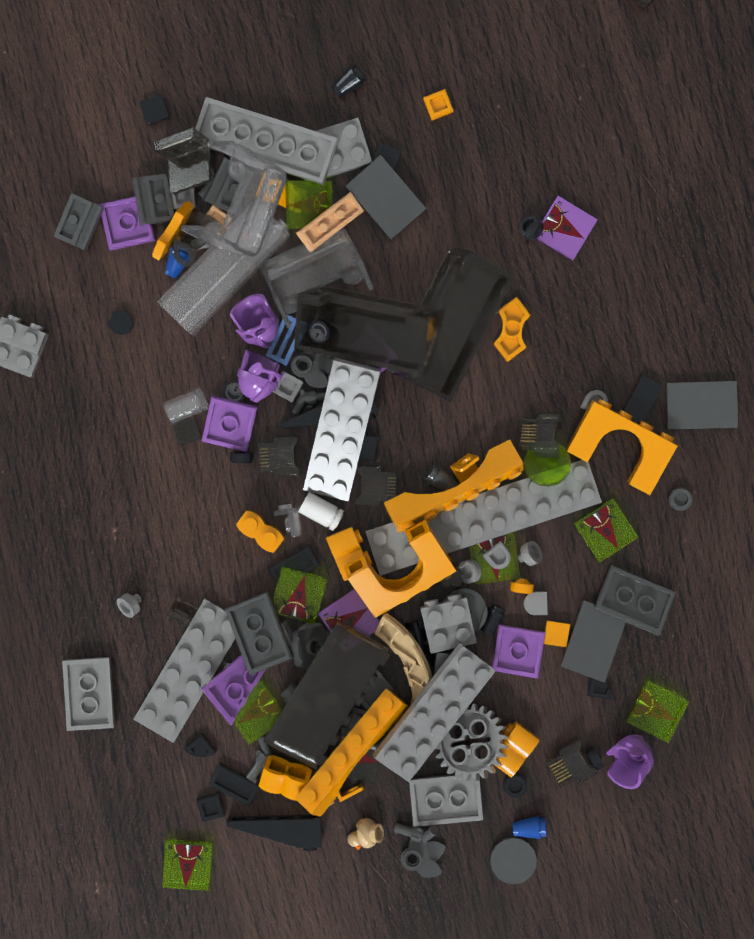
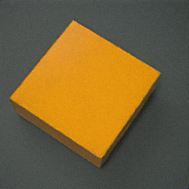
[423,89,454,121]
[544,620,570,647]

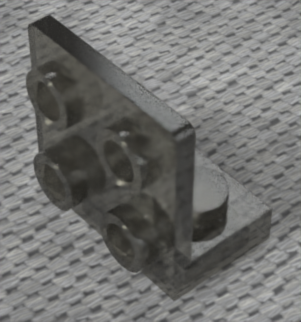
[154,128,212,195]

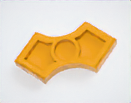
[152,201,195,261]
[493,297,530,362]

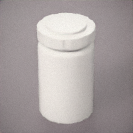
[298,492,344,531]

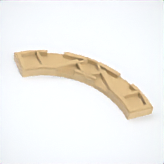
[374,612,432,705]

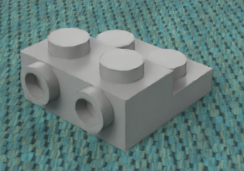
[0,315,49,378]
[420,594,477,653]

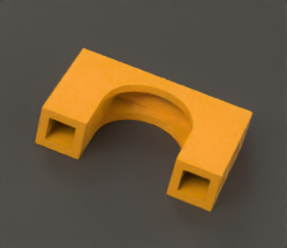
[566,399,678,495]
[344,520,456,618]

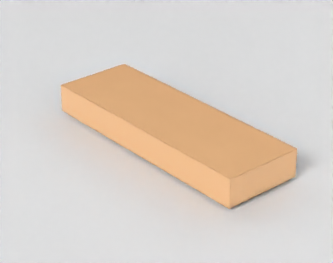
[296,192,364,252]

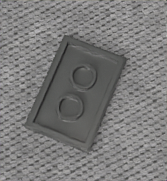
[346,155,427,240]
[666,381,738,430]
[594,565,676,636]
[225,592,294,675]
[560,600,626,683]

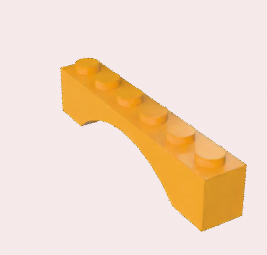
[384,440,523,533]
[295,689,410,817]

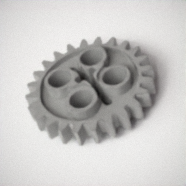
[435,704,509,781]

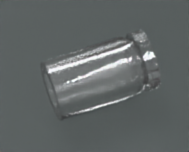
[163,388,209,424]

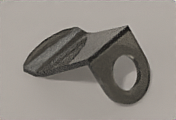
[173,212,224,267]

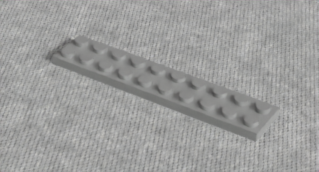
[365,460,602,576]

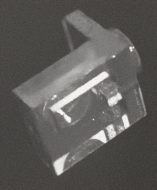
[273,503,302,537]

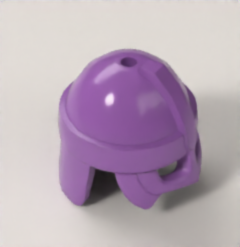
[230,294,279,348]
[237,350,285,403]
[606,734,654,789]

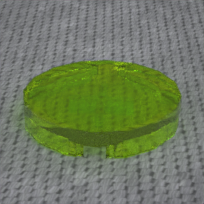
[524,443,571,487]

